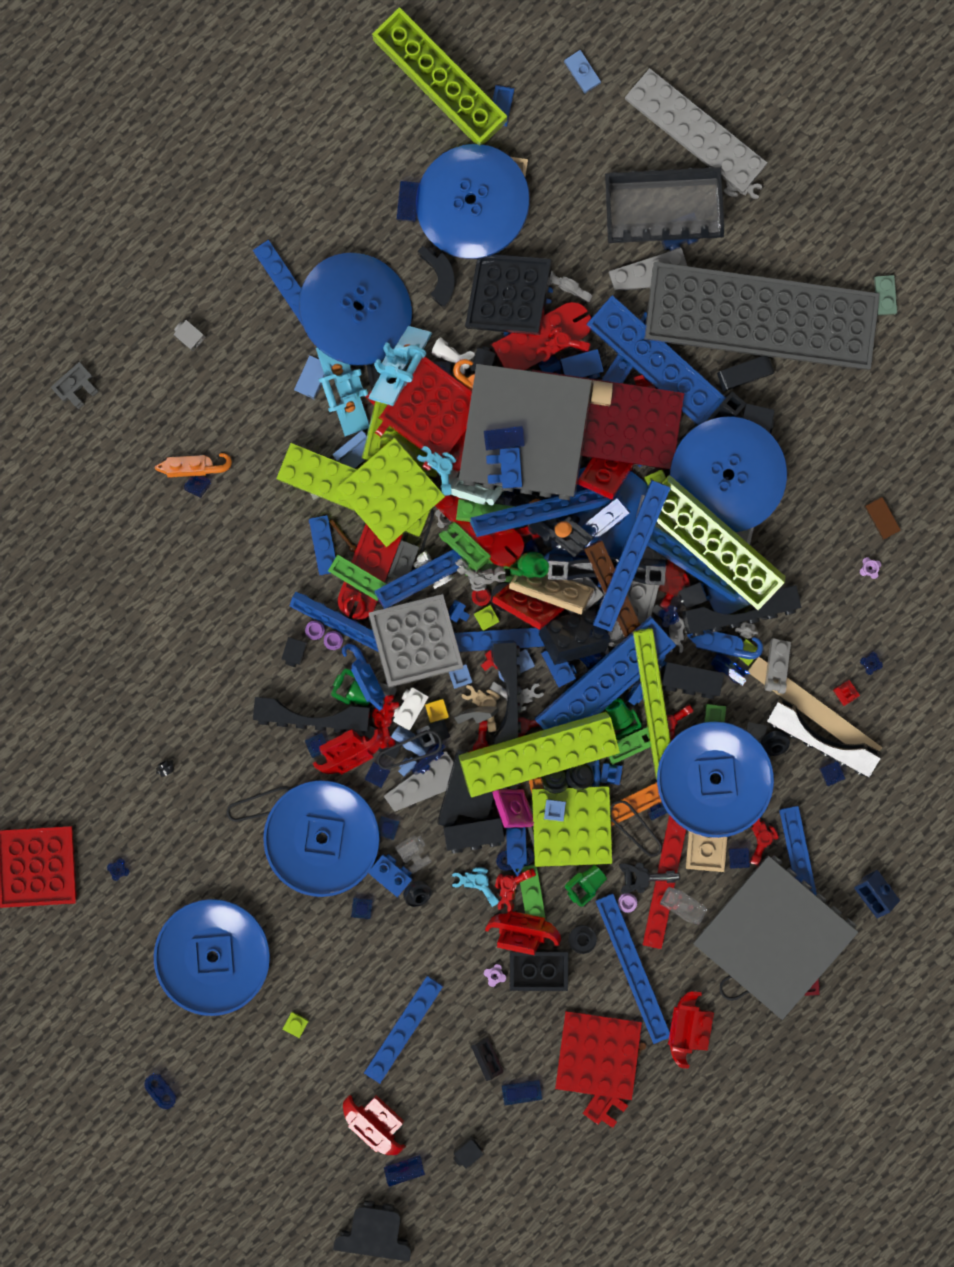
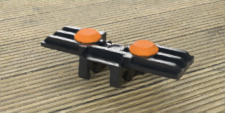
[509,491,593,557]

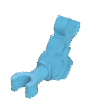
[417,446,456,496]
[452,867,499,907]

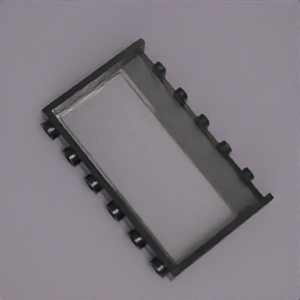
[605,167,724,243]

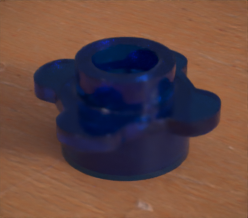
[658,605,679,627]
[860,652,883,675]
[107,858,130,881]

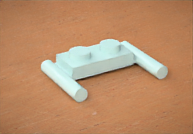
[449,470,503,505]

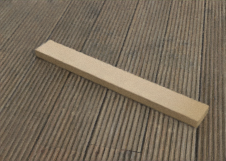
[747,657,882,751]

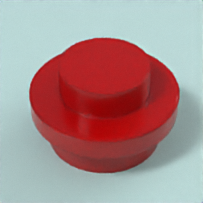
[472,588,491,606]

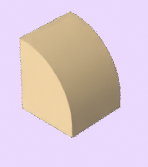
[590,380,612,406]

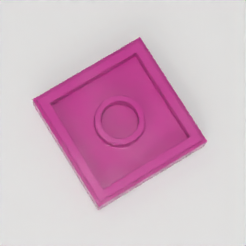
[492,789,534,828]

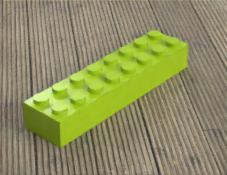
[372,7,507,146]
[276,443,431,538]
[657,475,785,610]
[458,712,620,798]

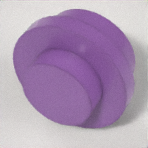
[305,621,325,640]
[324,631,343,650]

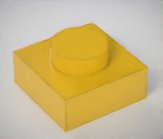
[425,699,449,723]

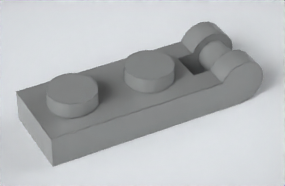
[765,639,791,694]

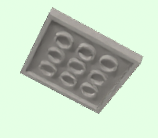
[368,594,463,688]

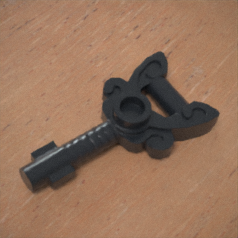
[619,862,681,894]

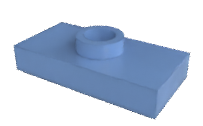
[564,50,601,94]
[391,725,431,756]

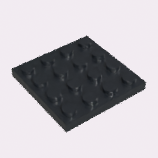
[465,255,553,335]

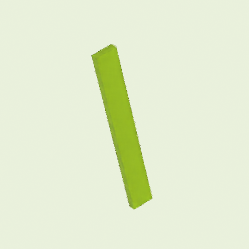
[633,628,670,780]

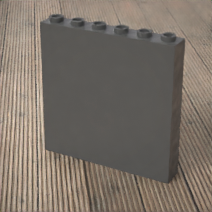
[459,364,593,500]
[693,855,858,1020]

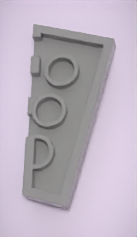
[608,248,688,291]
[384,751,453,811]

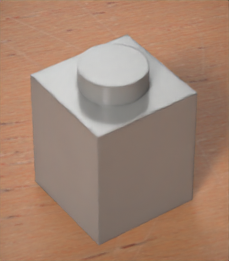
[174,320,206,352]

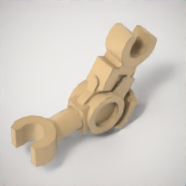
[462,685,500,732]

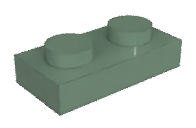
[874,275,897,316]

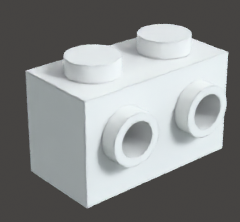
[393,687,429,731]

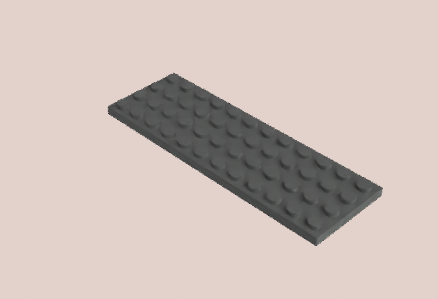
[644,262,880,370]

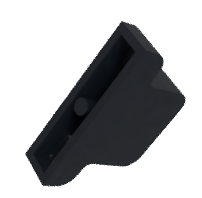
[437,749,495,827]
[333,1201,411,1262]

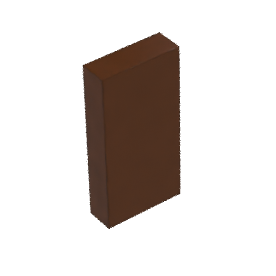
[864,497,901,540]

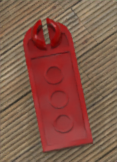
[492,302,591,371]
[435,494,524,567]
[338,524,403,620]

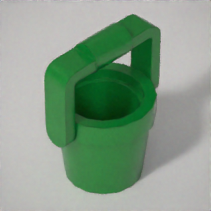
[509,551,549,578]
[331,669,370,707]
[605,698,641,740]
[565,865,607,907]

